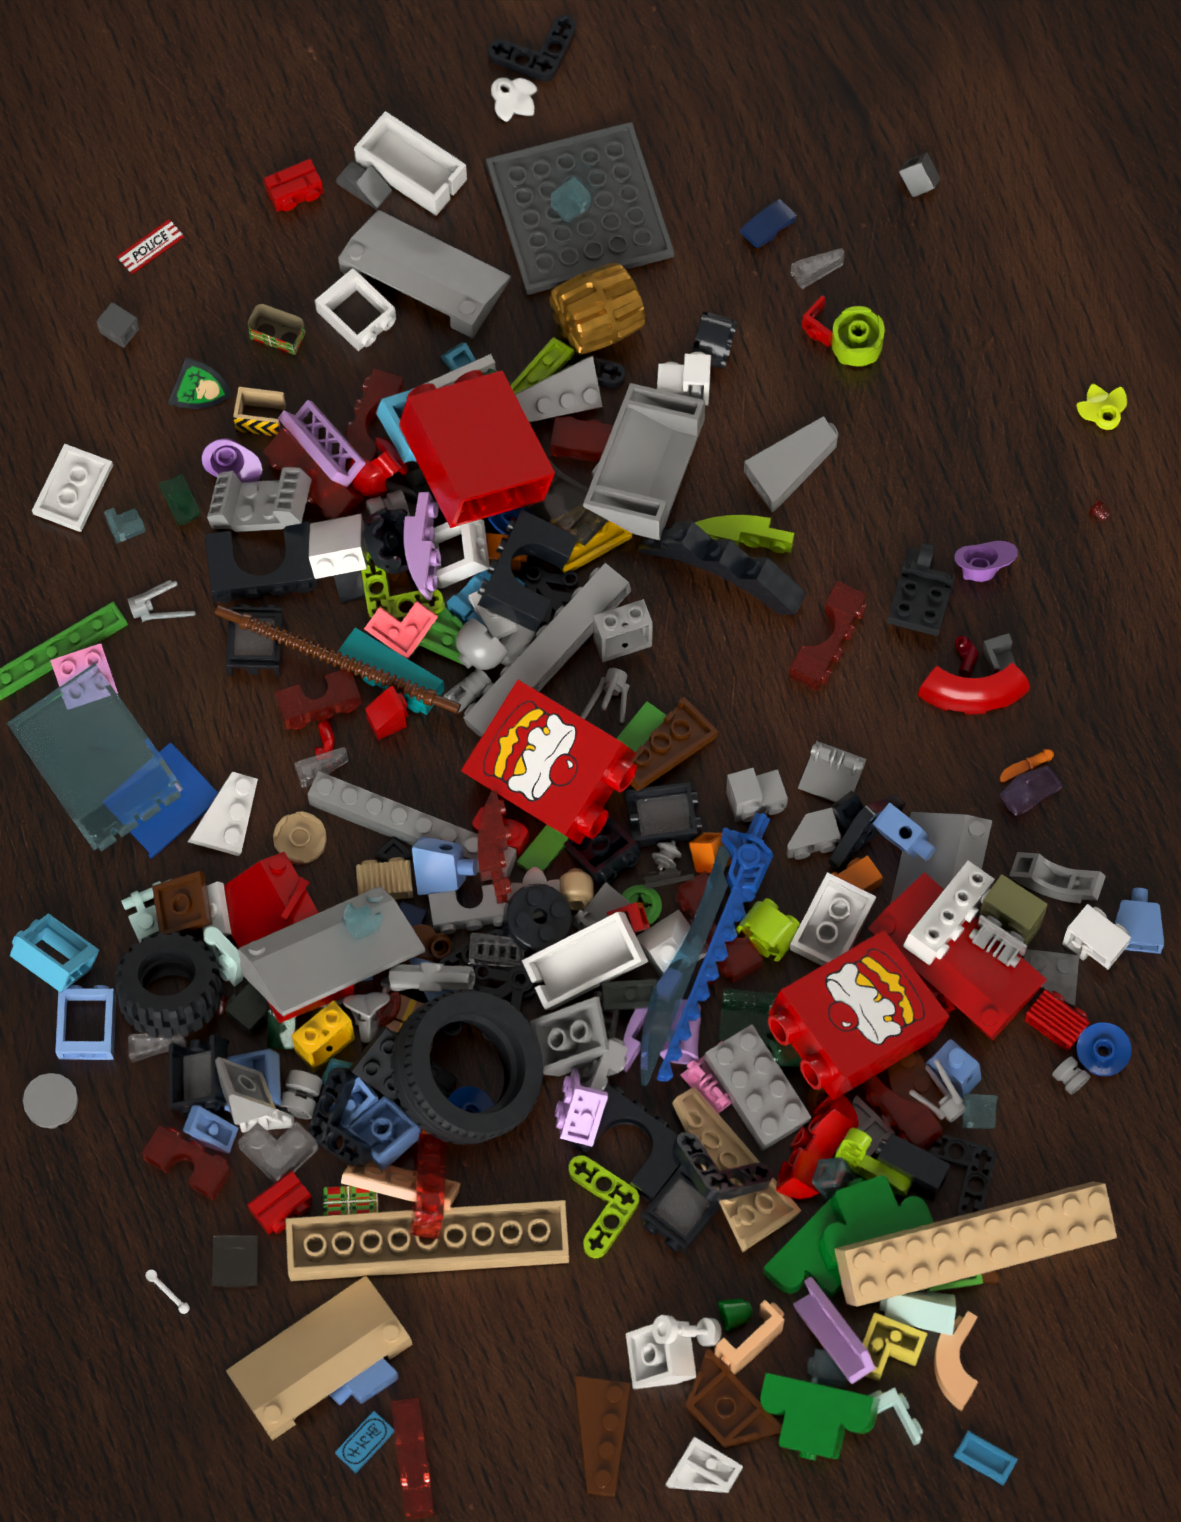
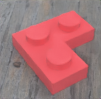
[364,601,438,659]

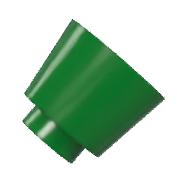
[718,1298,753,1331]

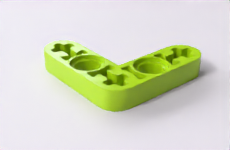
[361,552,445,622]
[835,1128,912,1197]
[569,1156,639,1258]

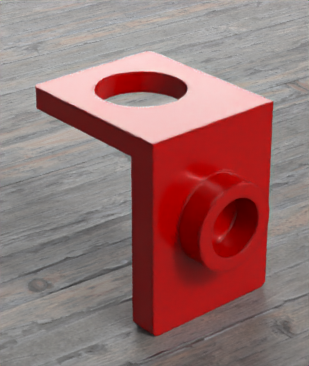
[802,295,832,347]

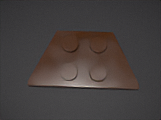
[685,1348,782,1448]

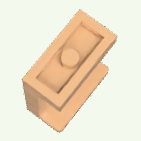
[715,1300,784,1376]

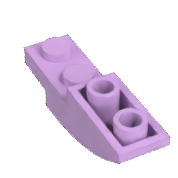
[404,492,441,600]

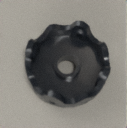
[362,507,409,574]
[502,884,572,953]

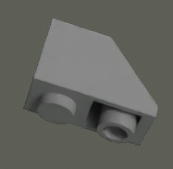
[786,808,841,859]

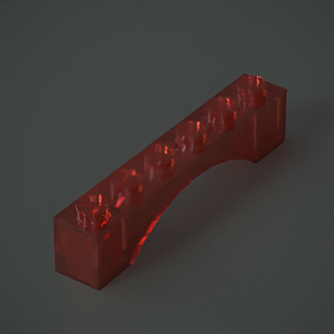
[858,1075,942,1150]

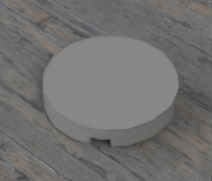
[23,1073,79,1129]

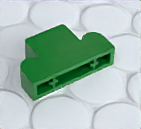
[818,1175,934,1269]
[763,1189,843,1298]
[761,1373,880,1461]

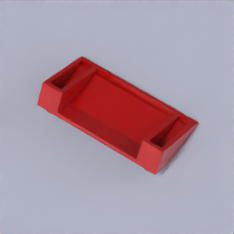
[224,851,354,1023]
[868,872,1047,1041]

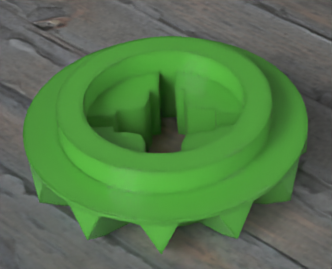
[622,885,662,925]

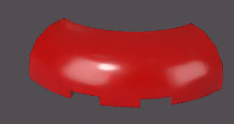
[918,662,1030,715]
[776,1095,859,1199]

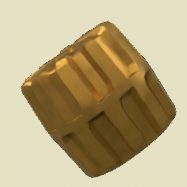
[550,263,645,355]

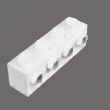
[903,861,995,965]

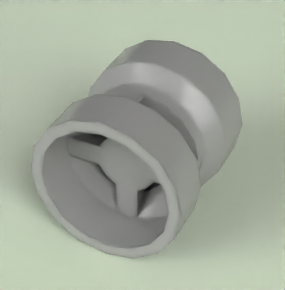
[1052,1056,1091,1095]

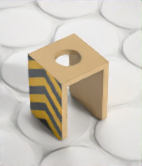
[233,387,286,437]

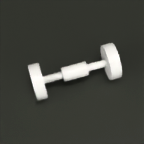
[652,1315,721,1347]

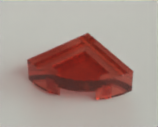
[376,991,401,1028]

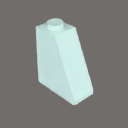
[879,1290,956,1335]

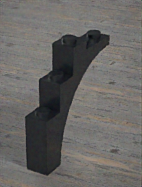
[637,521,806,615]

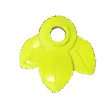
[1076,384,1127,430]

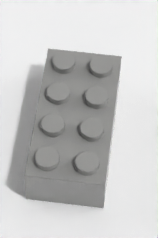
[704,1025,811,1151]

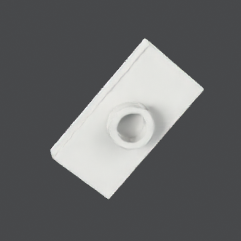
[469,591,517,640]
[202,882,231,936]

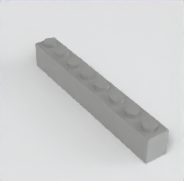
[463,563,631,737]
[307,771,517,882]

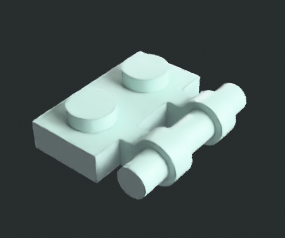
[121,879,171,943]

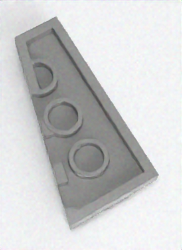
[515,356,603,422]

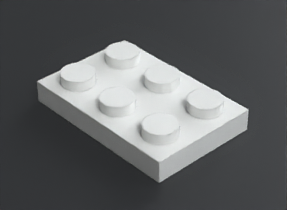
[32,444,113,532]

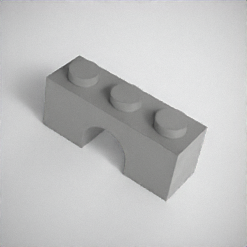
[428,882,511,935]

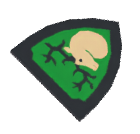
[168,357,233,409]

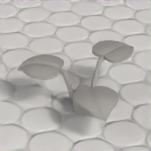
[322,976,406,1043]

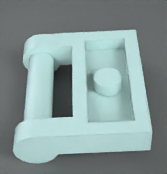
[204,927,243,986]

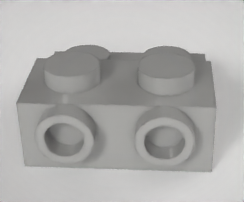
[578,1038,628,1091]

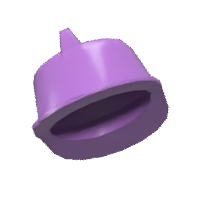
[202,438,262,483]
[955,541,1018,582]

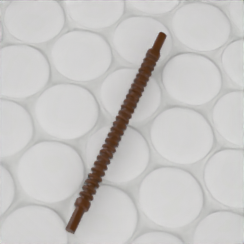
[215,605,461,714]

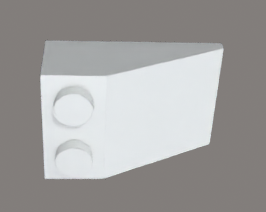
[790,872,876,966]

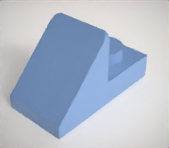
[329,1077,378,1129]
[183,1105,239,1153]

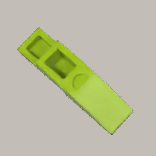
[695,515,794,553]

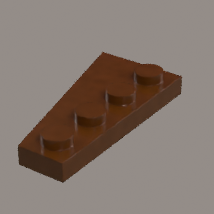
[575,1376,630,1497]

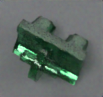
[158,473,201,526]

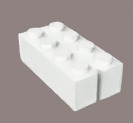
[354,111,467,216]
[522,912,648,1010]

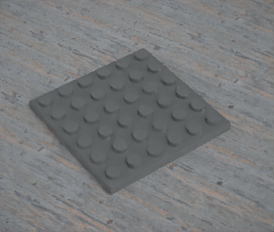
[486,122,674,295]

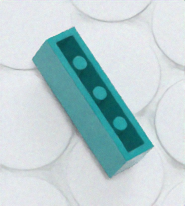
[337,628,444,715]

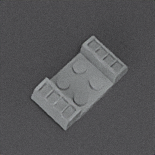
[207,467,312,532]

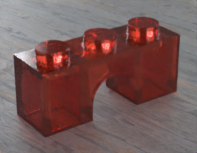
[274,668,362,730]
[141,1125,232,1201]

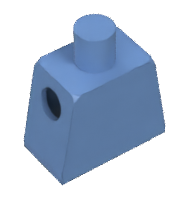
[872,802,936,861]
[412,837,478,895]
[1115,888,1164,954]
[925,1039,981,1099]
[330,1358,398,1405]

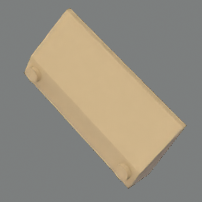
[226,1276,413,1440]

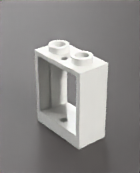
[315,268,396,351]
[433,519,489,589]

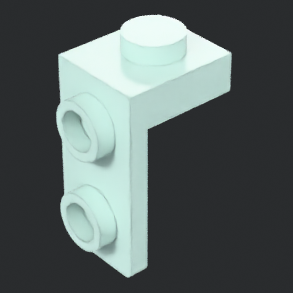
[869,1388,923,1446]

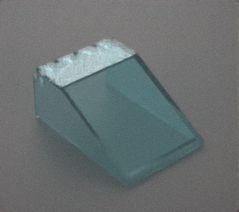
[7,663,183,852]

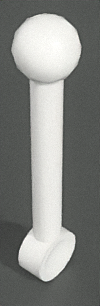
[146,1270,190,1313]

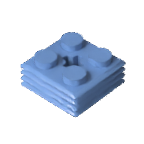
[224,1049,281,1112]
[346,1095,423,1170]

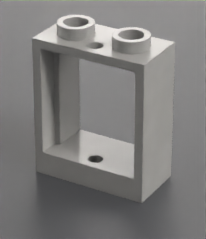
[593,599,653,663]

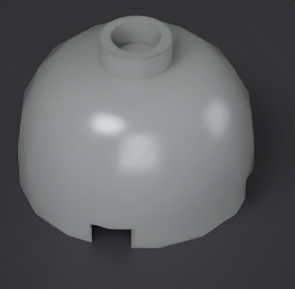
[456,618,508,670]

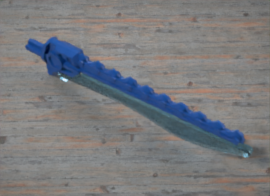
[641,813,773,1086]

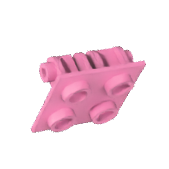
[50,643,118,710]
[680,1041,731,1114]

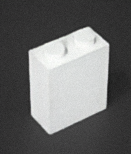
[309,514,367,579]

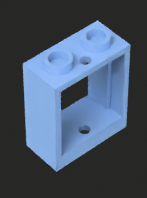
[56,985,116,1060]

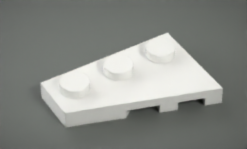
[187,772,258,856]

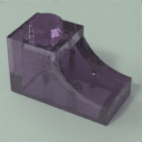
[999,765,1063,816]

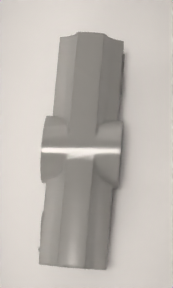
[389,963,475,992]

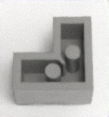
[726,768,788,822]

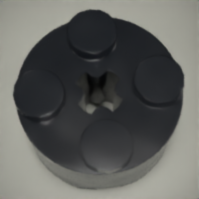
[691,311,738,369]

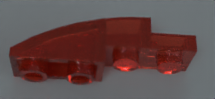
[478,791,512,904]

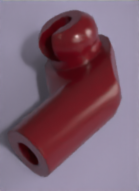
[954,636,978,676]

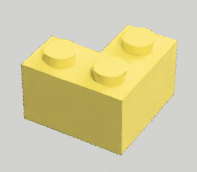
[863,1313,927,1382]

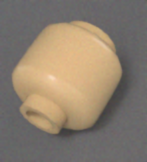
[559,868,594,911]

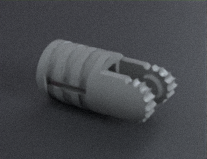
[443,669,492,713]

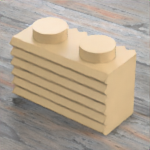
[356,857,413,900]

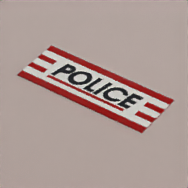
[117,219,185,274]

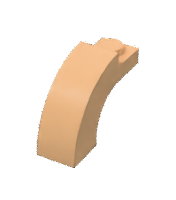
[934,1311,978,1411]

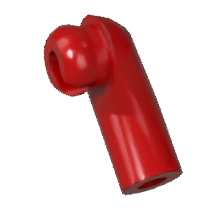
[314,721,335,761]

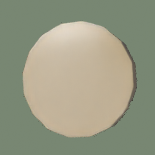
[273,811,327,865]

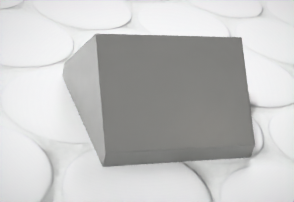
[215,1057,276,1125]

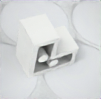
[657,352,711,405]
[1062,904,1131,969]

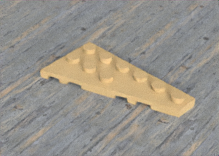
[672,1086,802,1252]

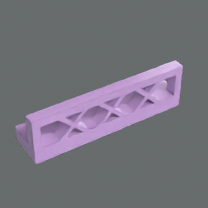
[278,400,366,487]
[793,1277,875,1384]

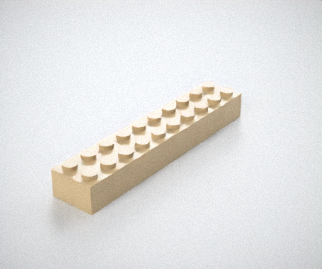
[834,1182,1117,1306]
[286,1200,569,1281]

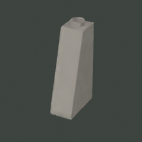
[744,416,839,512]

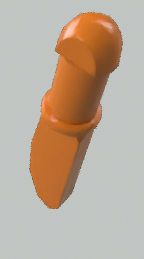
[1000,749,1054,783]

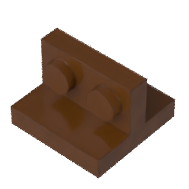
[152,871,212,939]

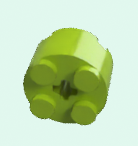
[831,306,885,366]
[736,898,800,961]

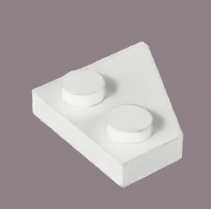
[239,1109,295,1132]
[666,1437,743,1493]

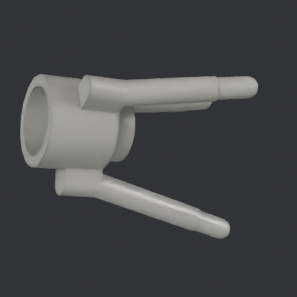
[128,580,196,622]
[580,668,629,724]
[909,1059,967,1122]

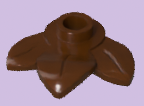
[404,924,451,964]

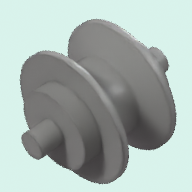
[652,840,682,870]

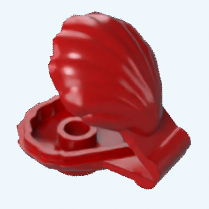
[347,437,408,498]

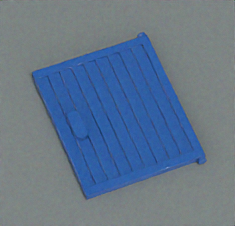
[102,742,218,858]

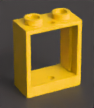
[291,1000,355,1073]

